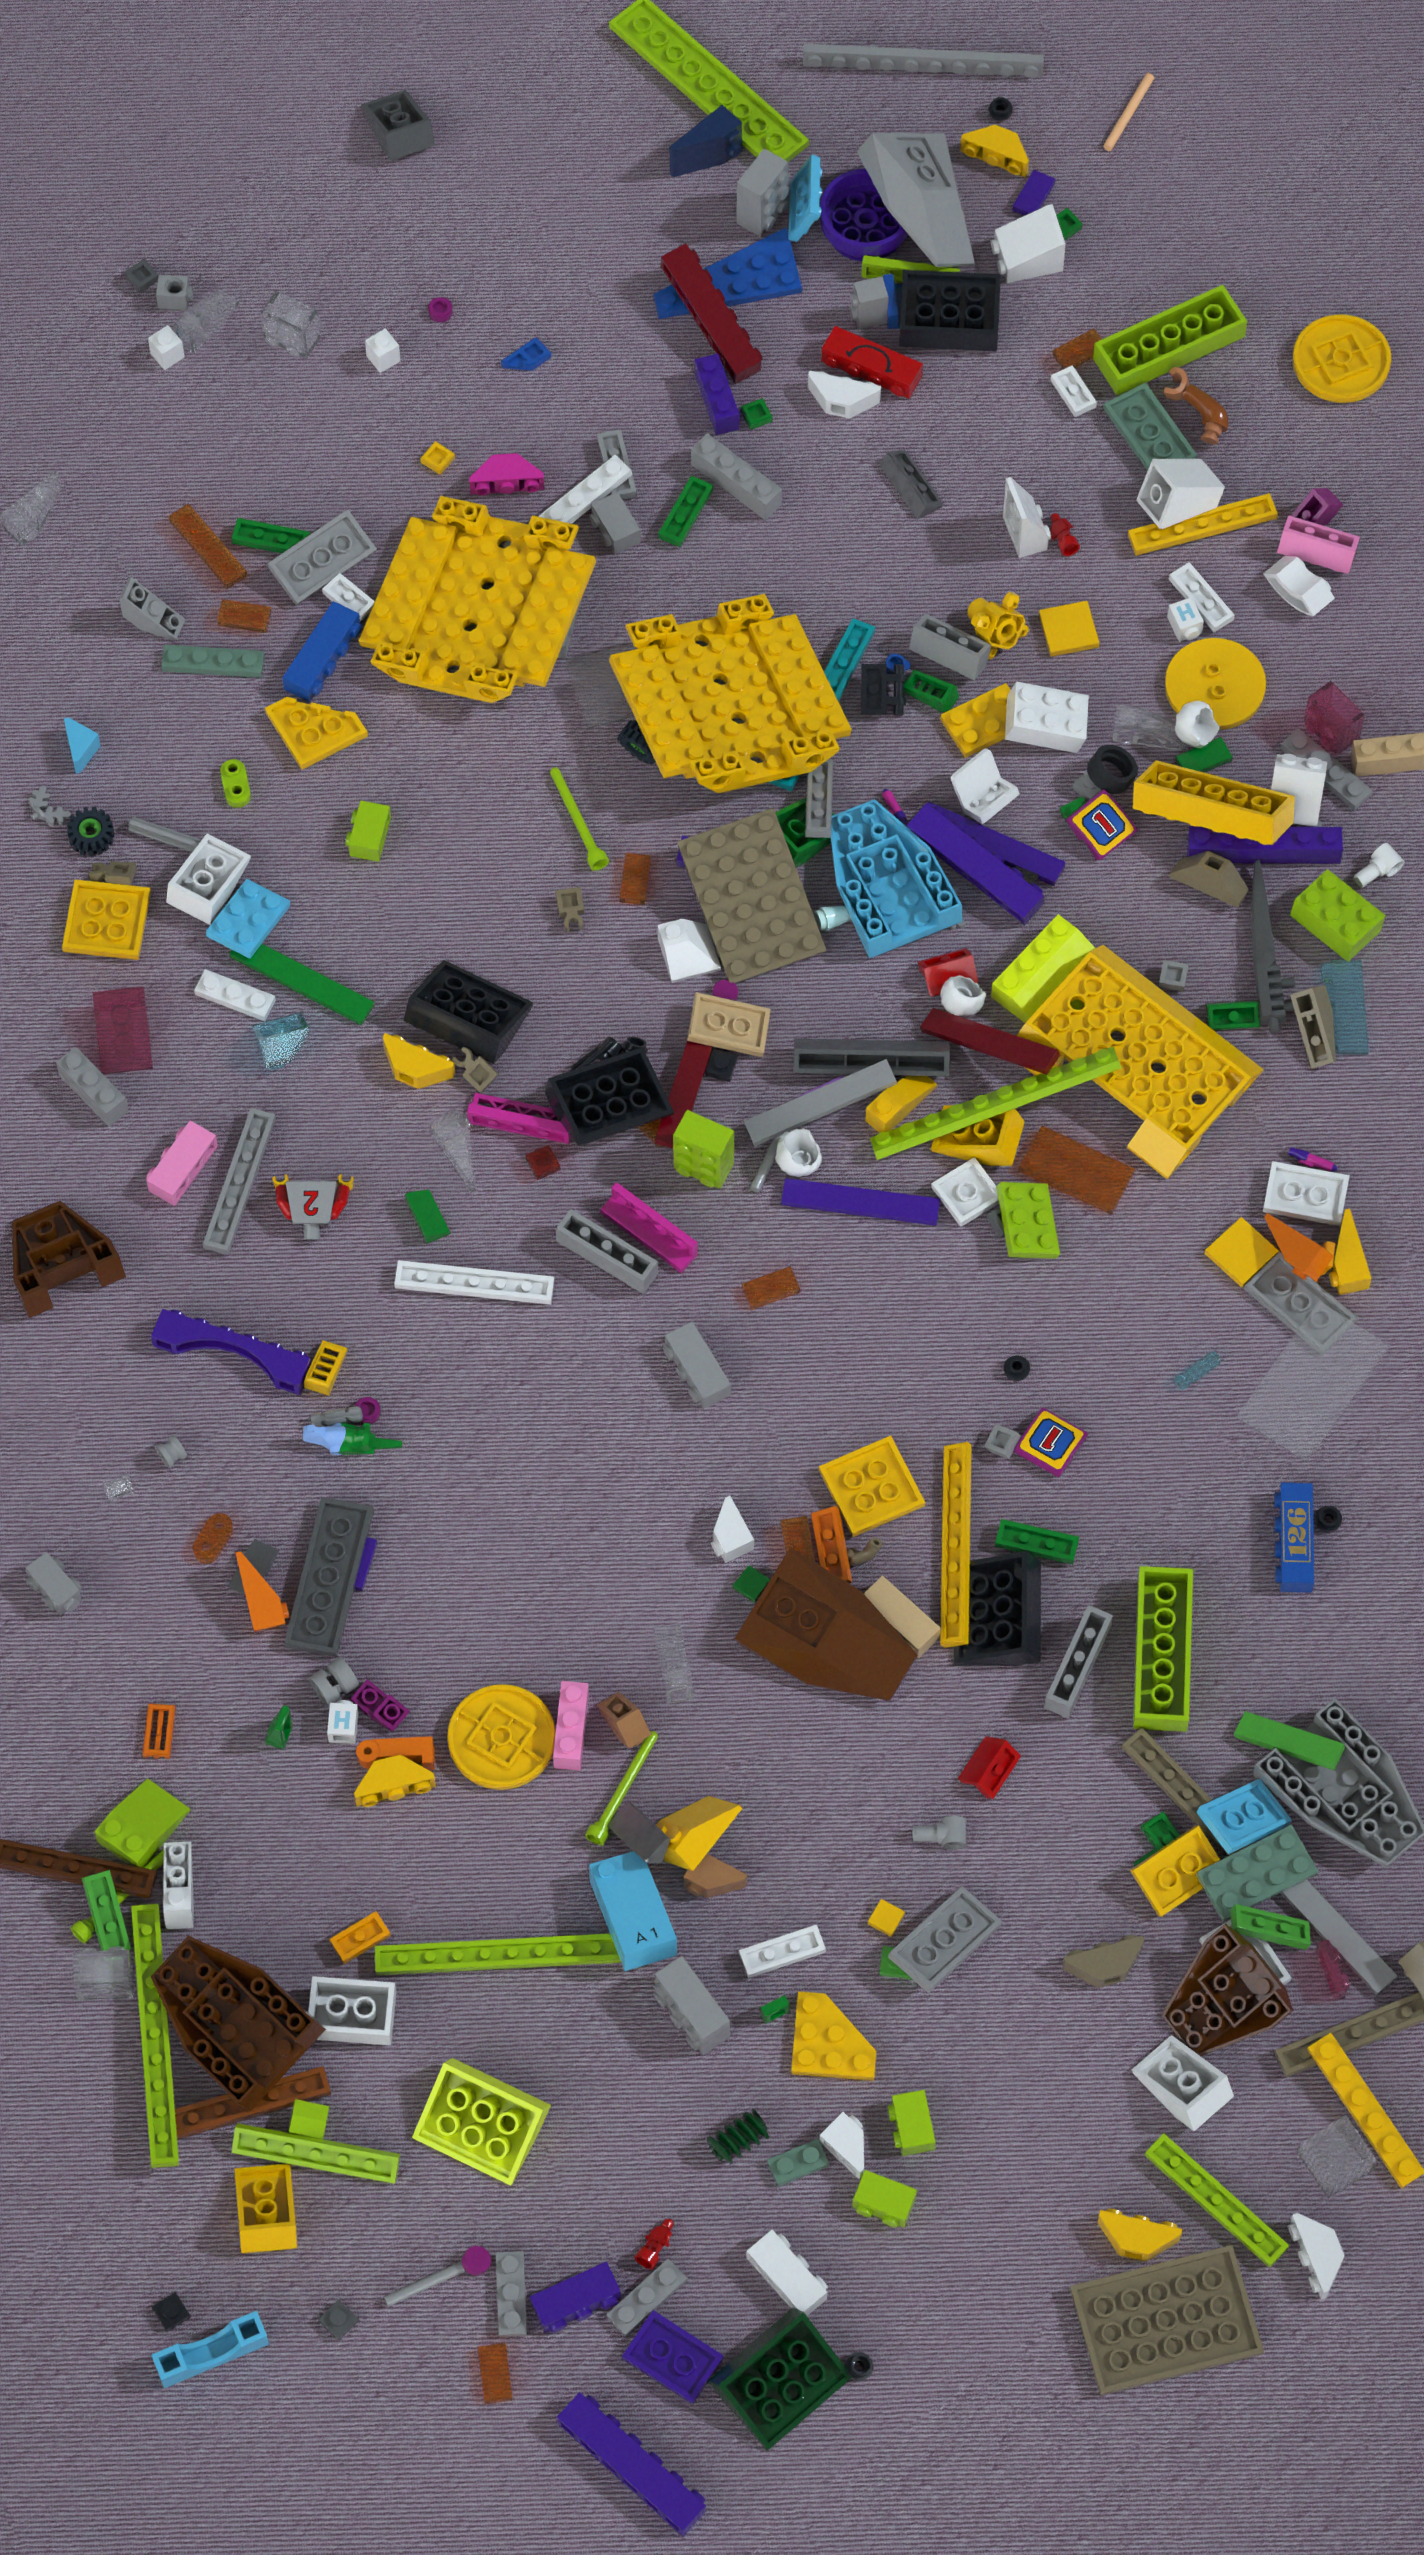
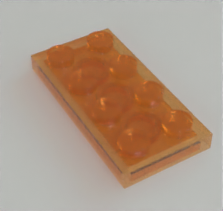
[1018,1126,1135,1215]

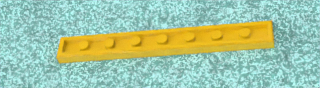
[940,1442,972,1648]

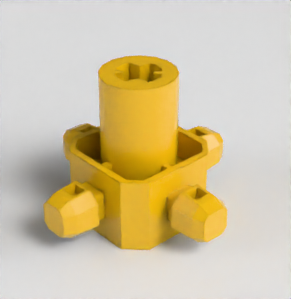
[967,591,1029,660]

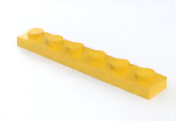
[1128,493,1278,556]
[1307,2033,1424,2189]

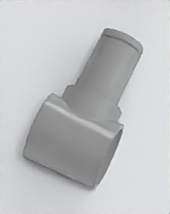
[913,1816,966,1850]

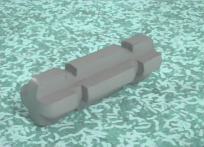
[311,1406,363,1427]

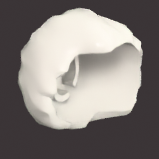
[1175,701,1220,749]
[940,975,986,1018]
[775,1128,822,1177]

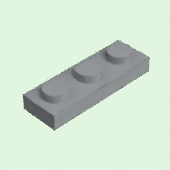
[597,429,637,499]
[496,2251,527,2338]
[606,2259,687,2338]

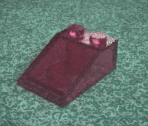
[92,986,153,1075]

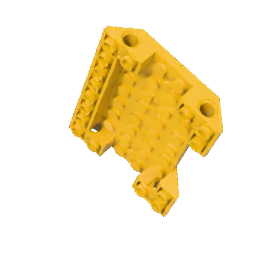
[1017,945,1264,1179]

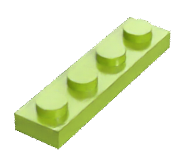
[861,255,960,283]

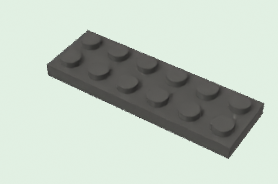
[284,1497,374,1657]

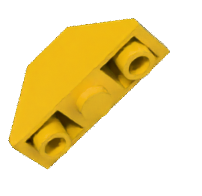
[960,125,1029,178]
[383,1033,455,1089]
[354,1755,436,1807]
[1097,2208,1182,2262]

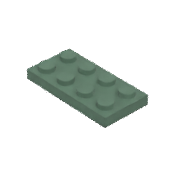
[1103,383,1198,471]
[1196,1824,1319,1922]

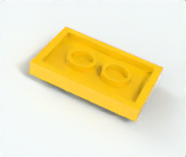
[940,683,1011,758]
[1130,1825,1220,1917]

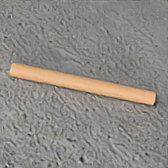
[1103,73,1154,151]

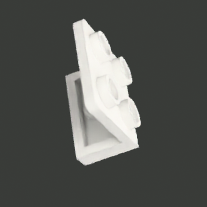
[951,748,1020,824]

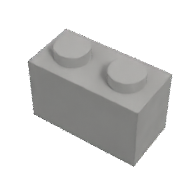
[850,276,888,329]
[589,492,641,554]

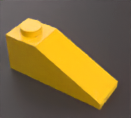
[865,1075,937,1133]
[1329,1208,1371,1295]

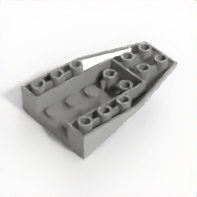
[857,133,975,267]
[1253,1698,1424,1868]

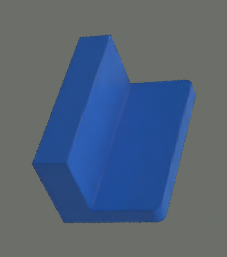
[883,274,902,329]

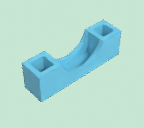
[151,2311,269,2389]

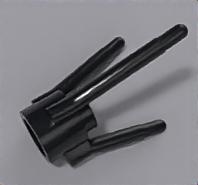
[571,1037,622,1070]

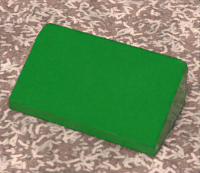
[1206,1000,1260,1030]
[405,1189,451,1244]

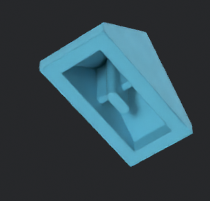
[64,717,100,774]

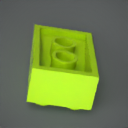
[94,1778,191,1868]

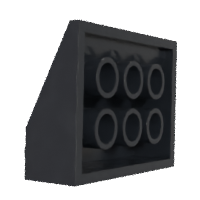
[899,270,1001,351]
[403,960,534,1064]
[545,1047,674,1146]
[954,1551,1041,1666]

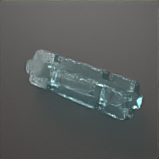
[1174,1351,1221,1390]

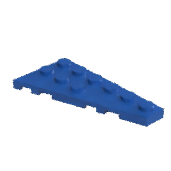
[654,227,802,319]

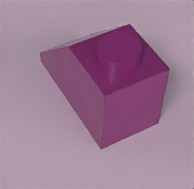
[1284,488,1343,526]

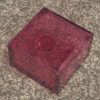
[1304,680,1364,756]

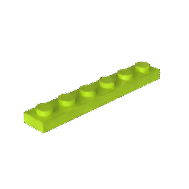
[231,2123,400,2184]
[1144,2133,1289,2268]

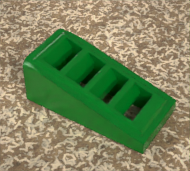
[904,669,959,713]
[265,1705,293,1749]

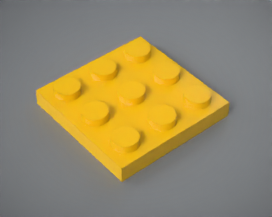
[62,879,151,960]
[819,1435,925,1537]

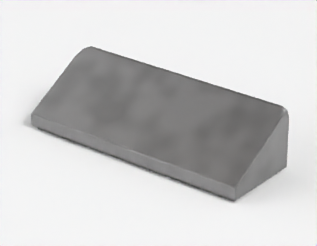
[880,450,944,519]
[608,1802,670,1863]

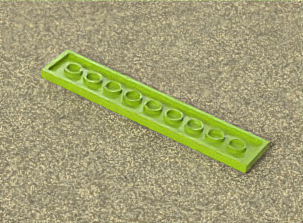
[609,0,809,162]

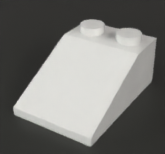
[1003,477,1051,558]
[166,834,251,925]
[1132,2035,1234,2131]

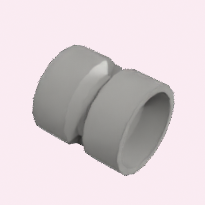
[308,1657,359,1707]

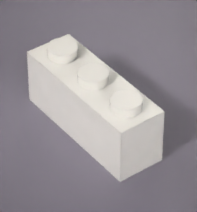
[746,2230,828,2316]

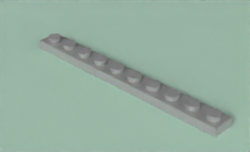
[803,44,1044,77]

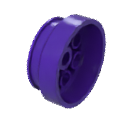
[820,168,908,262]

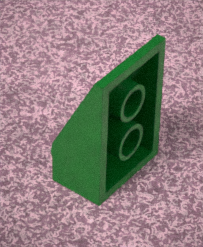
[775,797,834,868]

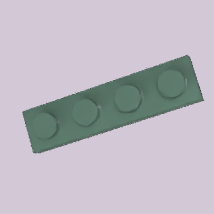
[161,645,265,678]

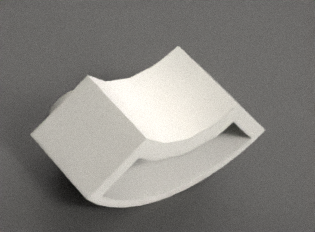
[1263,556,1335,616]

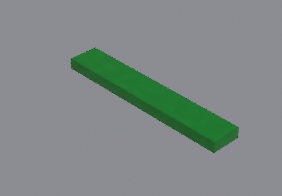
[229,944,375,1026]

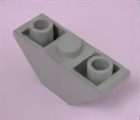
[119,577,185,640]

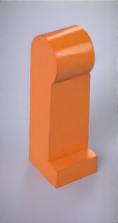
[356,1736,435,1770]

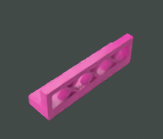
[467,1093,571,1144]
[600,1182,698,1273]

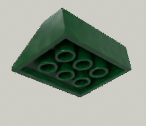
[708,2308,851,2451]

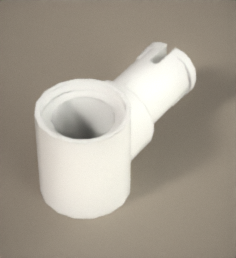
[1353,843,1405,888]

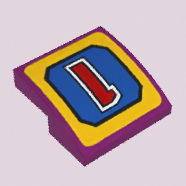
[1065,789,1138,860]
[1014,1407,1088,1478]

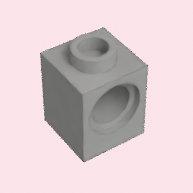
[156,275,193,310]

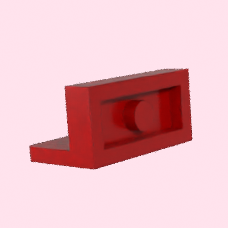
[918,948,978,997]
[958,1736,1021,1799]

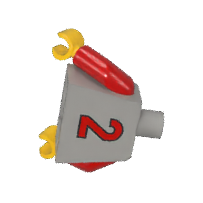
[272,1174,354,1240]

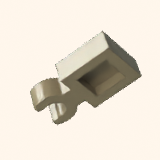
[89,861,137,885]
[555,887,585,933]
[452,1047,499,1093]

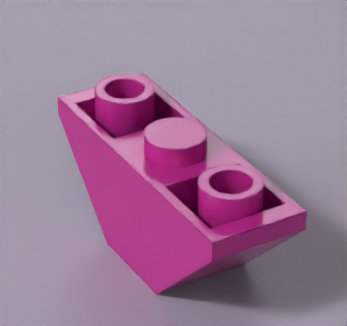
[469,453,544,496]

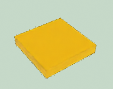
[1038,601,1099,657]
[1204,1217,1279,1288]

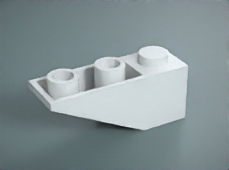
[163,1841,194,1929]

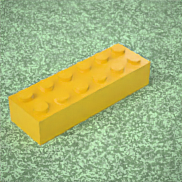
[1133,760,1295,845]

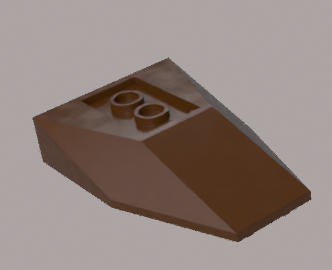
[734,1547,918,1701]
[151,1936,326,2111]

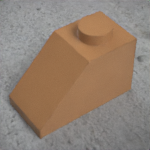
[596,1691,652,1748]
[683,1854,747,1898]

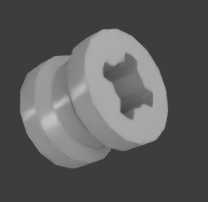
[155,1435,187,1468]

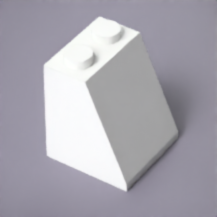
[991,204,1065,283]
[1136,459,1225,529]
[1271,754,1327,827]

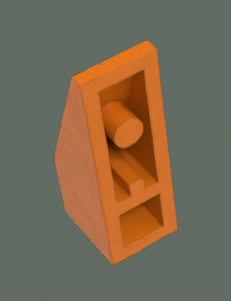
[1264,1213,1334,1282]
[235,1551,290,1632]

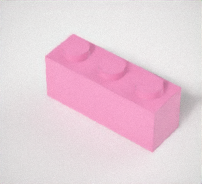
[1277,515,1360,574]
[146,1120,218,1206]
[553,1681,589,1771]

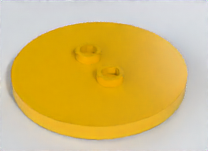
[1292,314,1391,403]
[1165,638,1266,730]
[447,1684,556,1790]

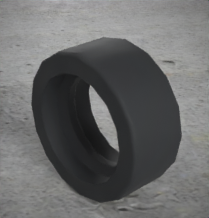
[1087,745,1138,794]

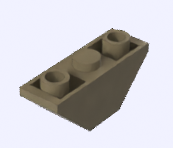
[1169,851,1249,908]
[1062,1935,1144,1989]

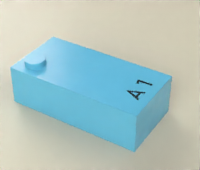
[589,1851,677,1971]

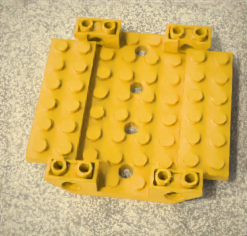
[359,496,596,703]
[609,594,852,793]

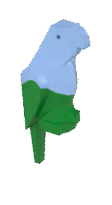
[303,1423,402,1455]

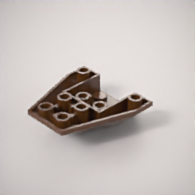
[1162,1924,1293,2056]

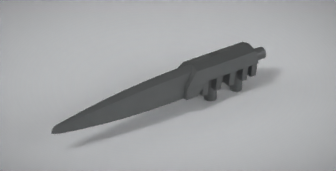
[1251,859,1295,1034]

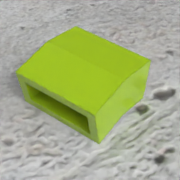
[287,2099,329,2139]

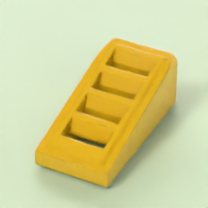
[304,1340,348,1396]

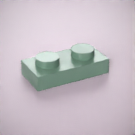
[767,2139,829,2187]

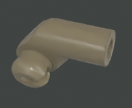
[847,1537,882,1566]

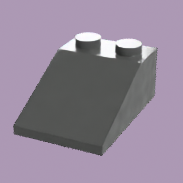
[361,90,435,160]

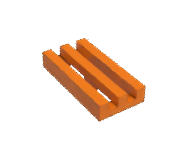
[143,1703,176,1759]

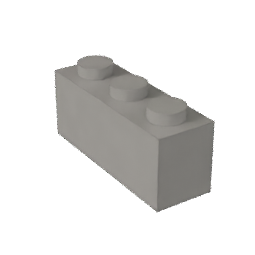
[909,613,991,680]
[56,1046,129,1127]
[663,1321,731,1409]

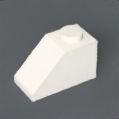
[711,1496,754,1563]
[820,2112,864,2180]

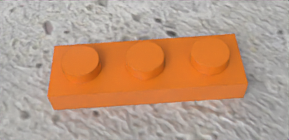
[811,1506,853,1584]

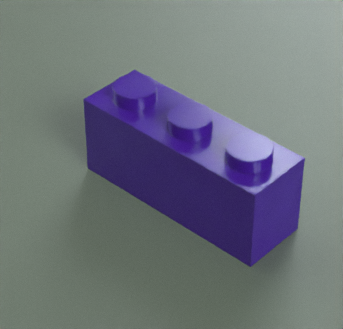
[695,353,739,436]
[530,2261,621,2333]

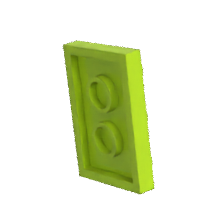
[996,1182,1060,1259]

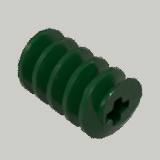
[706,2107,769,2164]

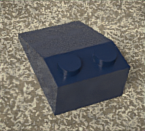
[669,105,742,177]

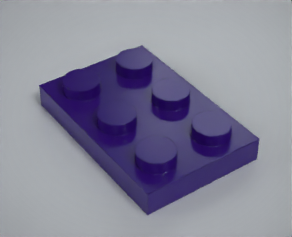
[622,2310,724,2405]

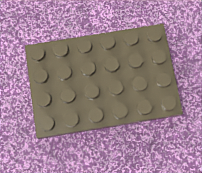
[677,808,827,984]
[1070,2245,1264,2396]

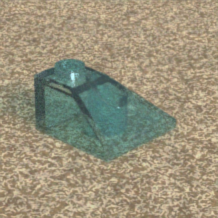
[252,1012,310,1070]

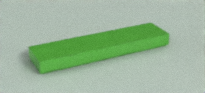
[1234,1711,1345,1770]

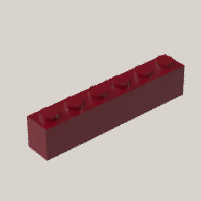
[660,243,763,384]

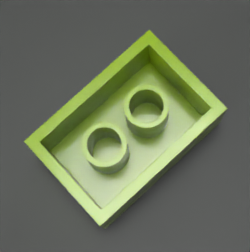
[1290,869,1386,962]
[673,1110,734,1189]

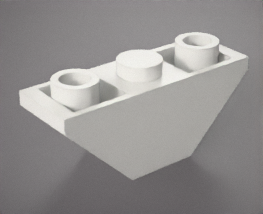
[808,370,881,419]
[1288,2213,1345,2300]

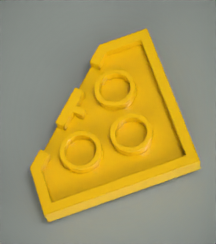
[265,697,368,770]
[791,1991,876,2081]

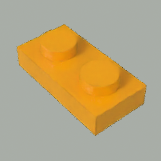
[329,1911,391,1964]

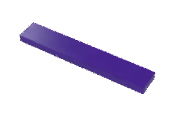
[928,801,1066,886]
[781,1178,940,1226]

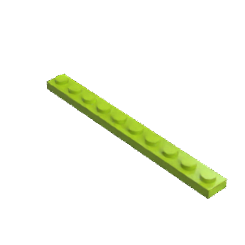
[870,1046,1122,1160]
[131,1903,179,2168]
[375,1933,621,1976]

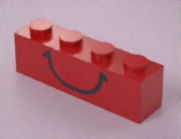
[821,326,923,399]

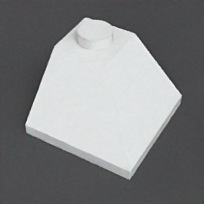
[658,919,721,983]

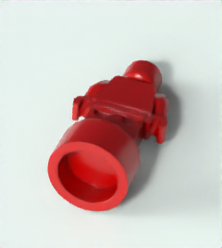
[1050,513,1080,556]
[634,2218,674,2270]

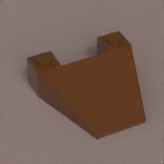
[12,1201,126,1318]

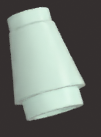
[813,906,851,932]

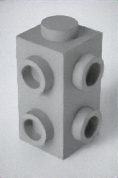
[25,1552,82,1616]

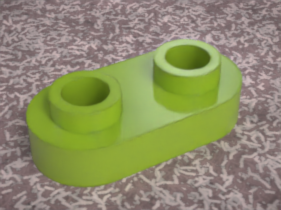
[220,759,251,808]

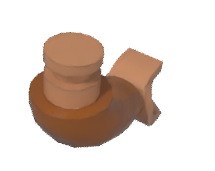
[1164,367,1229,445]

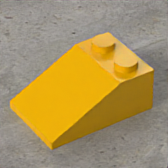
[931,1105,1025,1166]
[655,1796,743,1871]
[234,2164,297,2253]

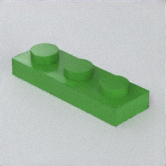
[81,1870,131,1957]
[1230,1904,1311,1950]

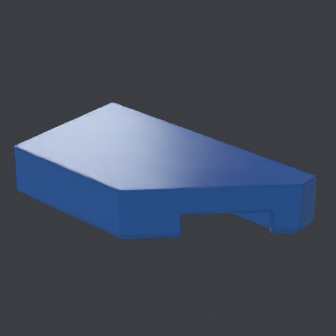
[501,337,551,371]

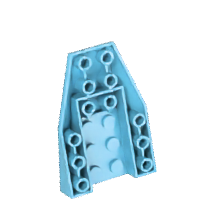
[831,799,962,959]

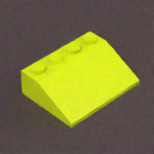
[991,914,1095,1023]
[412,2058,551,2186]

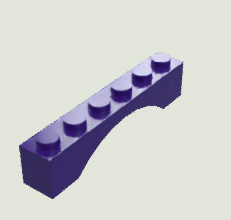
[151,1309,311,1395]

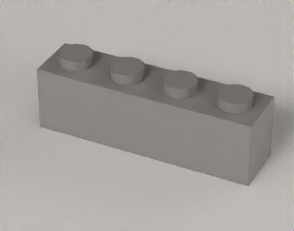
[691,433,782,520]
[556,1209,658,1294]
[1044,1605,1113,1719]

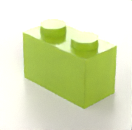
[345,800,391,862]
[887,2089,936,2156]
[852,2170,917,2228]

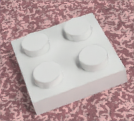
[931,1157,999,1227]

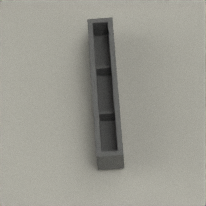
[793,1038,950,1076]

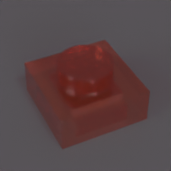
[526,1145,561,1180]

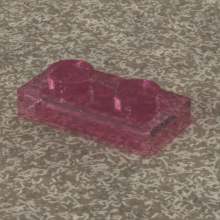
[1316,1940,1350,2001]

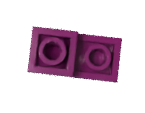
[349,1679,410,1732]

